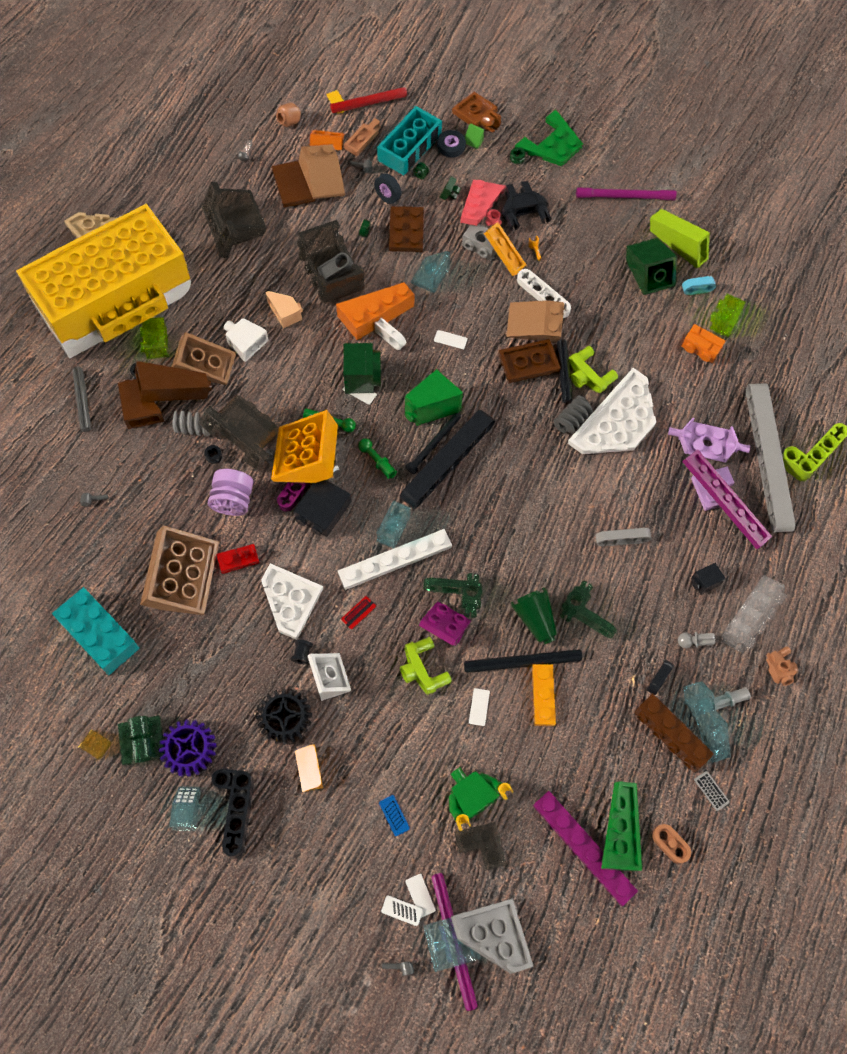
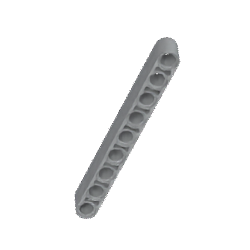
[746,383,795,533]

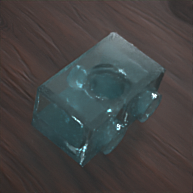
[377,501,411,549]

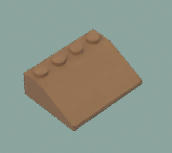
[140,525,219,615]

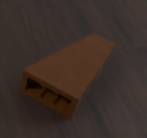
[135,361,212,402]

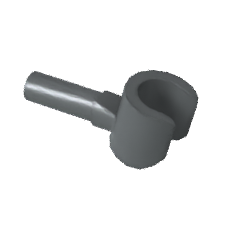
[350,160,373,173]
[80,493,108,507]
[382,962,414,976]

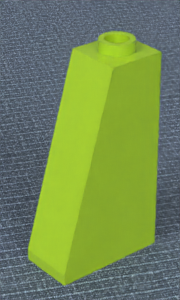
[650,209,710,268]

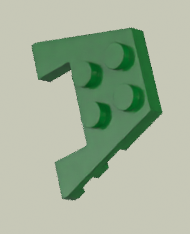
[515,110,583,167]

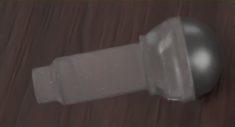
[238,140,253,161]

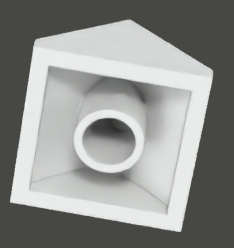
[308,653,351,701]

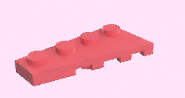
[460,179,505,226]

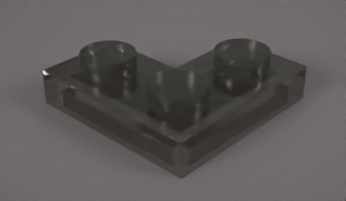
[454,822,507,871]

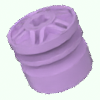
[207,469,254,516]

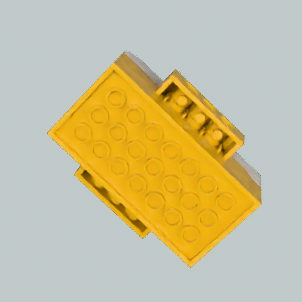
[16,204,191,359]

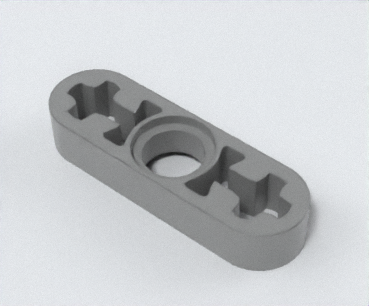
[595,528,652,547]

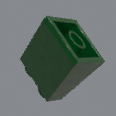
[626,237,677,295]

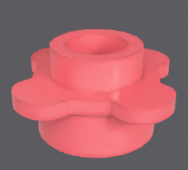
[485,209,502,226]

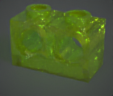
[710,294,746,337]
[139,317,169,359]

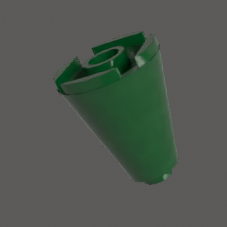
[510,587,557,645]

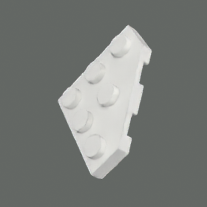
[261,563,323,640]

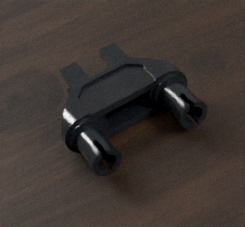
[501,180,552,231]

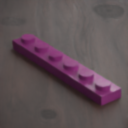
[682,449,772,549]
[533,791,638,907]

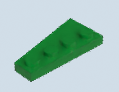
[601,781,642,871]

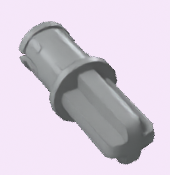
[709,687,751,710]

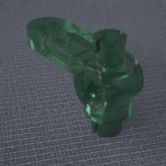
[423,573,482,618]
[560,581,617,638]

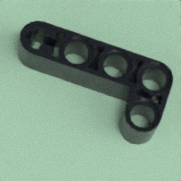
[211,769,254,859]

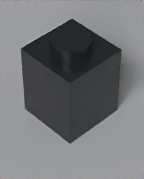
[691,563,726,595]

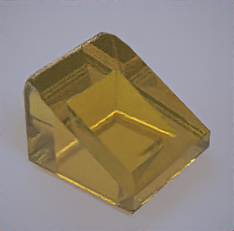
[79,729,112,760]

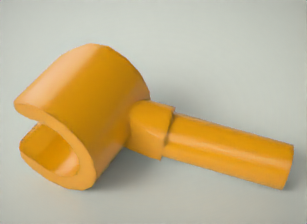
[528,236,542,260]

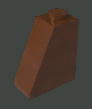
[118,379,165,429]

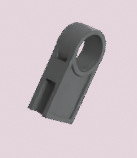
[317,253,353,284]

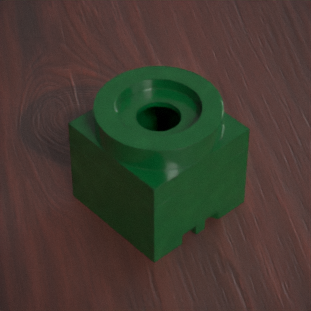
[343,343,381,394]

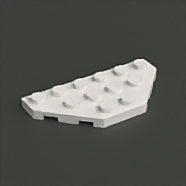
[567,368,656,454]

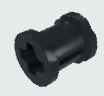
[291,639,313,665]

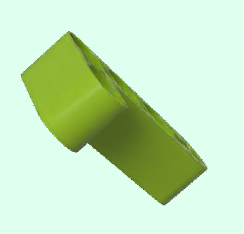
[782,423,847,481]

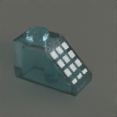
[169,787,200,831]

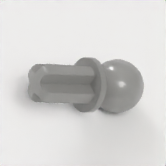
[678,632,716,648]

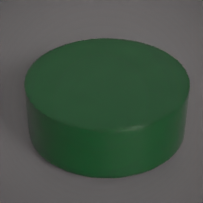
[359,219,371,238]

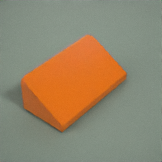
[310,130,345,150]

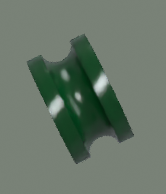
[510,147,525,164]
[413,162,430,180]

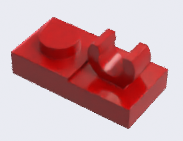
[216,544,260,574]

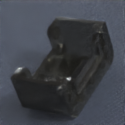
[297,220,365,304]

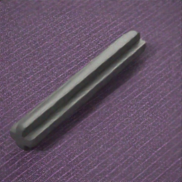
[72,367,91,432]

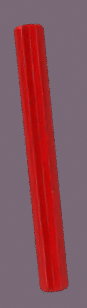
[330,87,407,114]

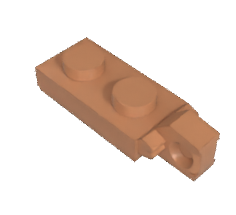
[344,118,380,156]

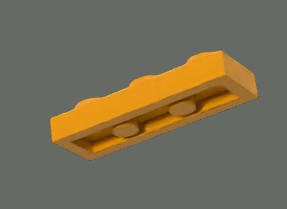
[484,222,526,276]
[532,665,556,726]

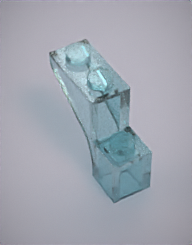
[683,681,731,763]

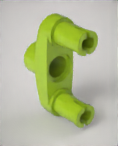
[569,346,618,393]
[400,637,452,695]

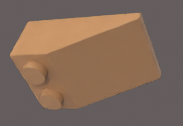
[298,144,345,199]
[506,300,564,343]
[172,332,236,385]

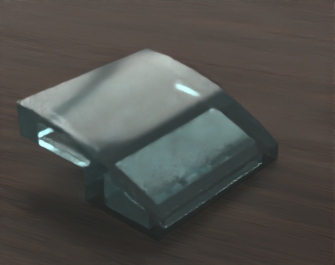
[423,918,481,972]

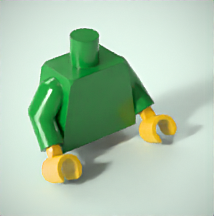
[449,767,513,831]

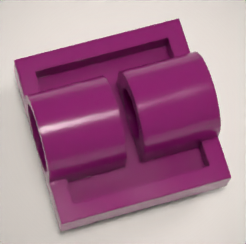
[419,601,471,646]

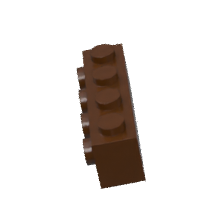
[634,693,714,773]

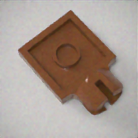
[452,91,502,133]

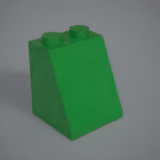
[405,369,463,426]

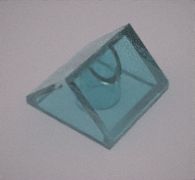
[411,251,451,293]

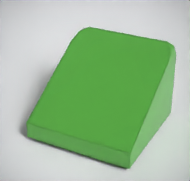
[465,123,484,149]

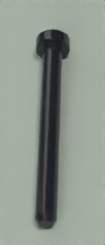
[405,413,461,474]

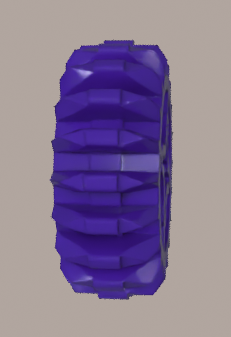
[159,720,217,777]

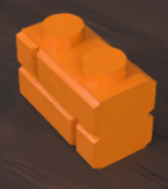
[681,324,726,363]

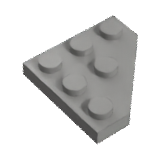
[451,899,534,974]

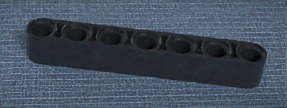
[400,409,495,509]

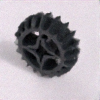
[256,688,313,745]

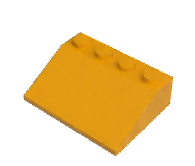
[271,410,338,483]

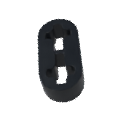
[646,659,674,695]

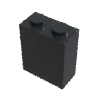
[293,480,352,537]

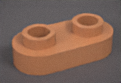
[652,824,691,864]

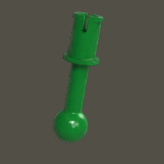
[303,408,356,433]
[358,438,397,479]

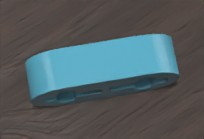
[682,276,716,295]

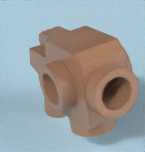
[766,646,798,686]

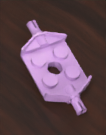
[668,418,750,463]

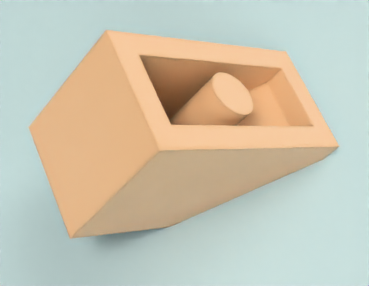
[266,291,303,328]

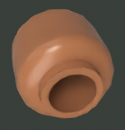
[276,103,301,127]

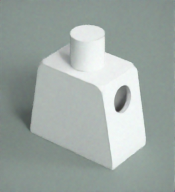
[224,319,269,362]

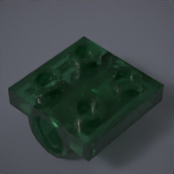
[118,715,165,766]

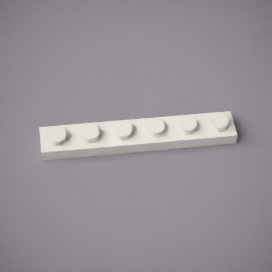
[338,529,452,590]

